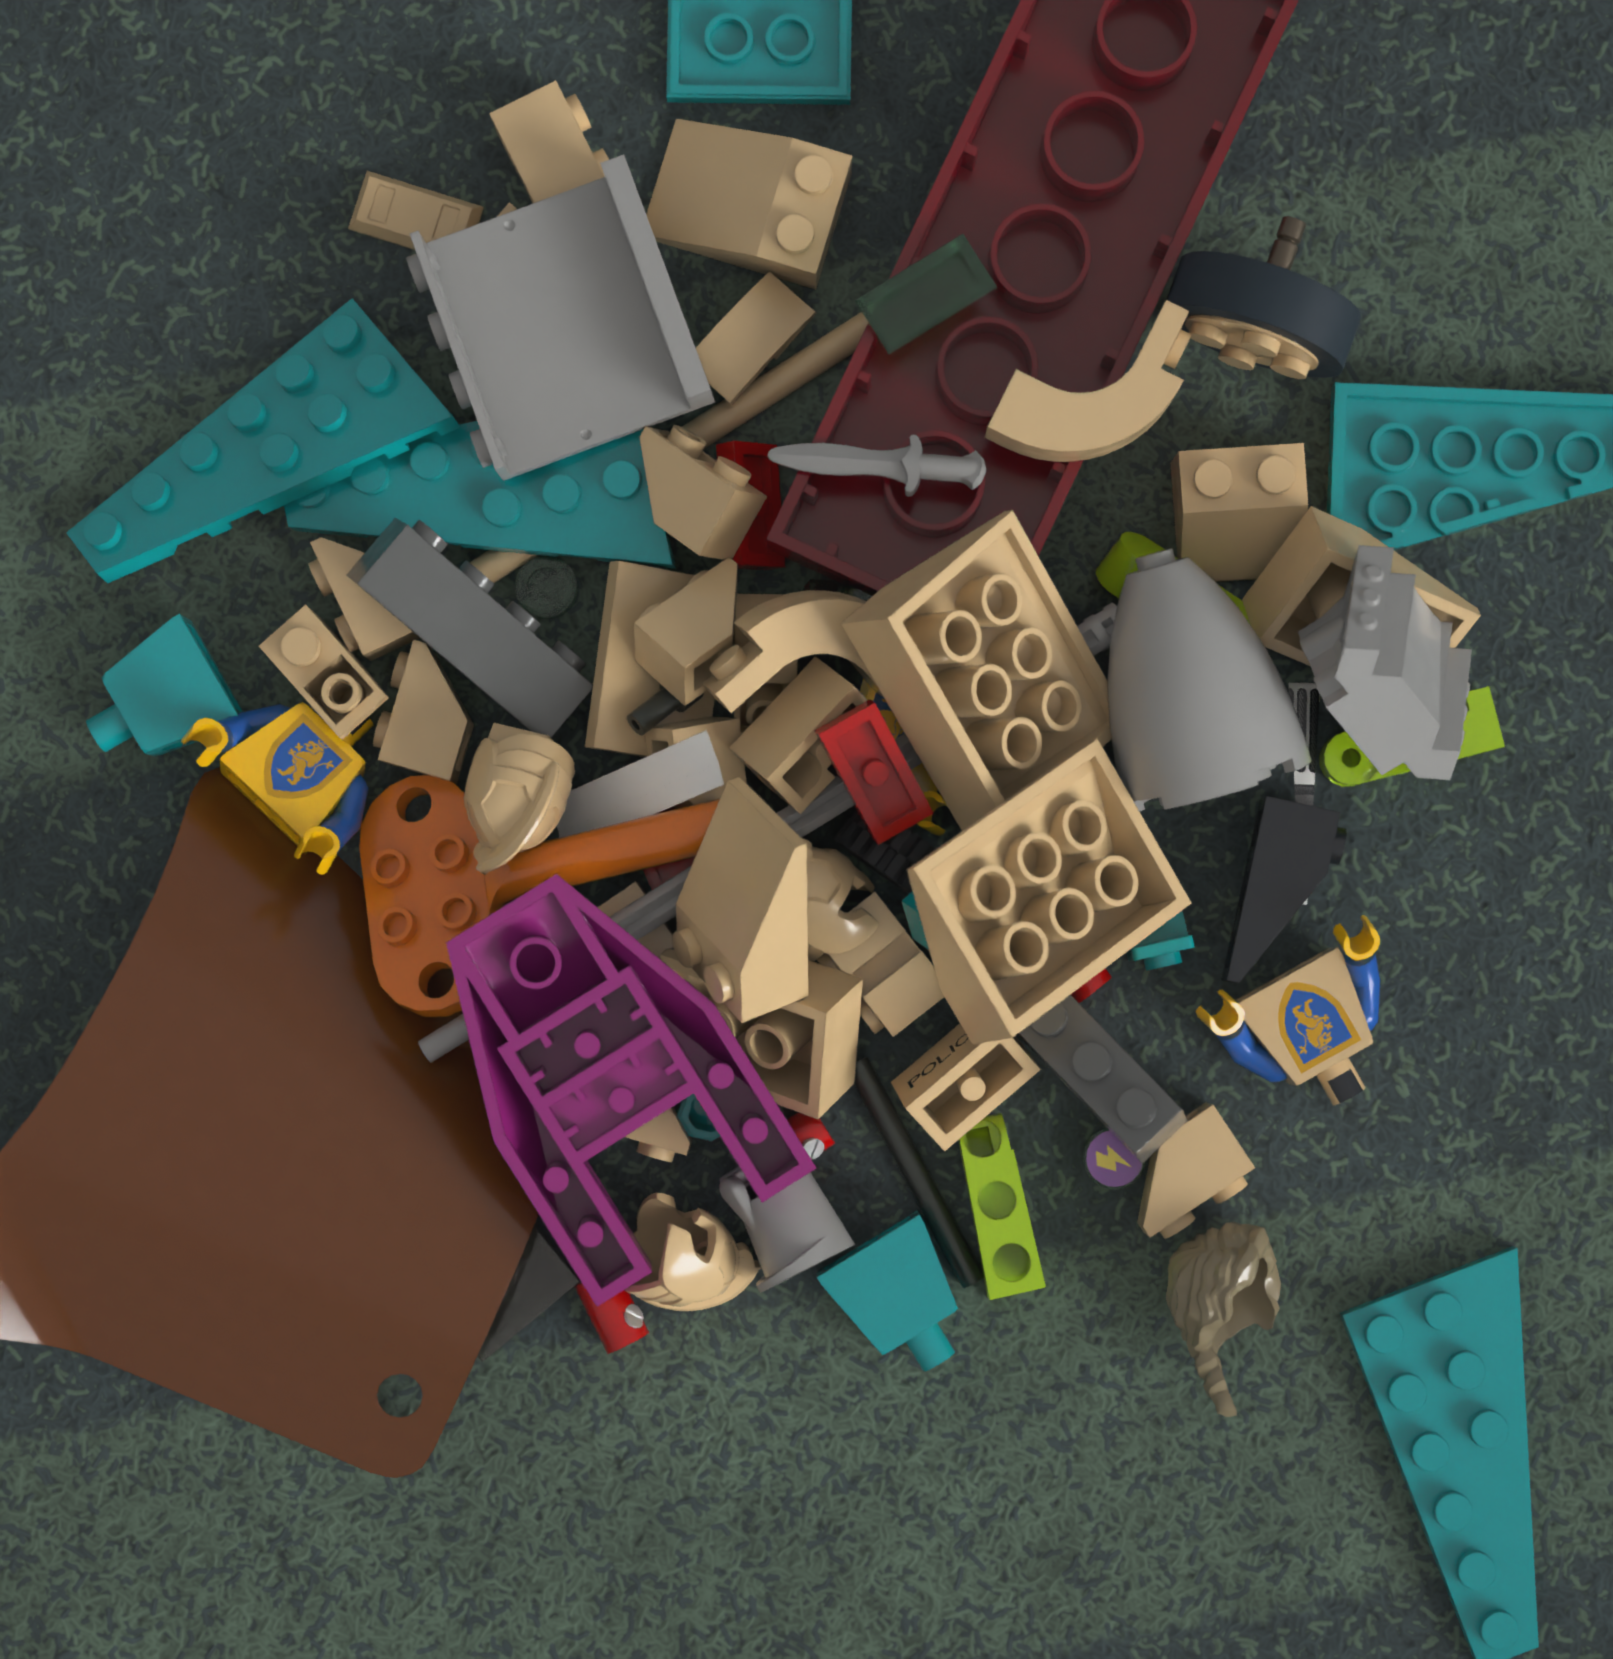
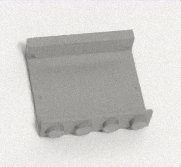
[406,154,715,481]

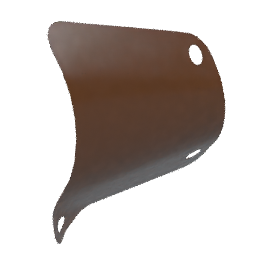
[0,767,539,1478]

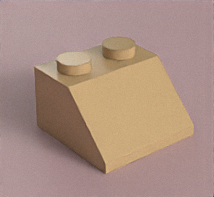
[1171,443,1308,582]

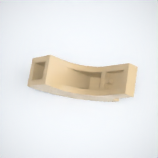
[984,300,1192,462]
[702,590,883,713]

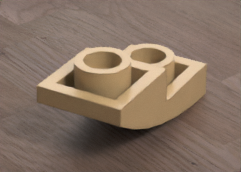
[696,271,816,405]

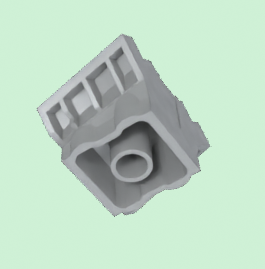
[1298,545,1472,780]

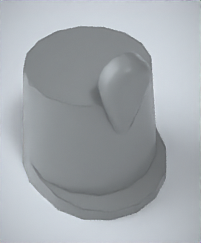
[719,1172,856,1293]

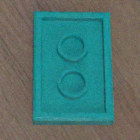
[666,0,852,105]

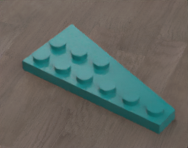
[66,298,461,583]
[1327,382,1613,550]
[284,421,676,569]
[1339,1246,1539,1659]

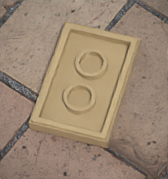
[585,561,715,757]

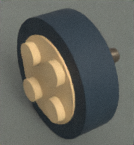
[1167,216,1361,379]

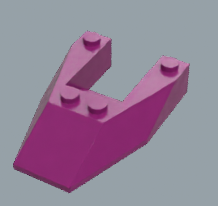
[446,874,816,1307]

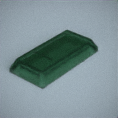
[855,234,997,355]

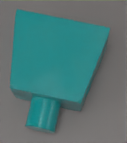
[86,614,243,757]
[817,1211,958,1372]

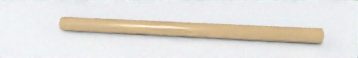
[469,301,878,583]

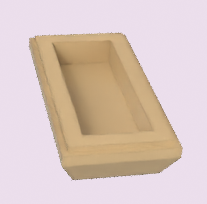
[348,171,484,250]

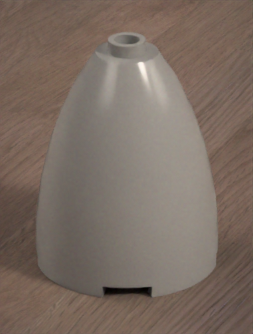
[1108,548,1311,812]

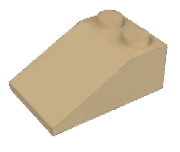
[646,119,852,290]
[1242,506,1481,666]
[672,777,808,1023]
[660,949,863,1119]

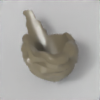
[1166,1222,1281,1417]

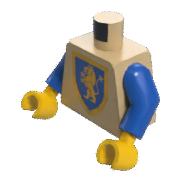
[1196,915,1380,1106]

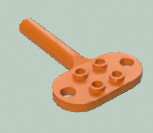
[359,775,720,1017]

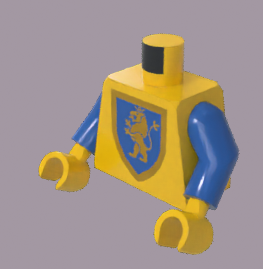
[181,702,373,875]

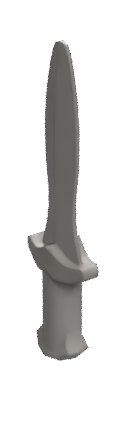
[768,434,986,497]

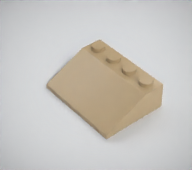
[841,510,1111,831]
[907,739,1191,1045]

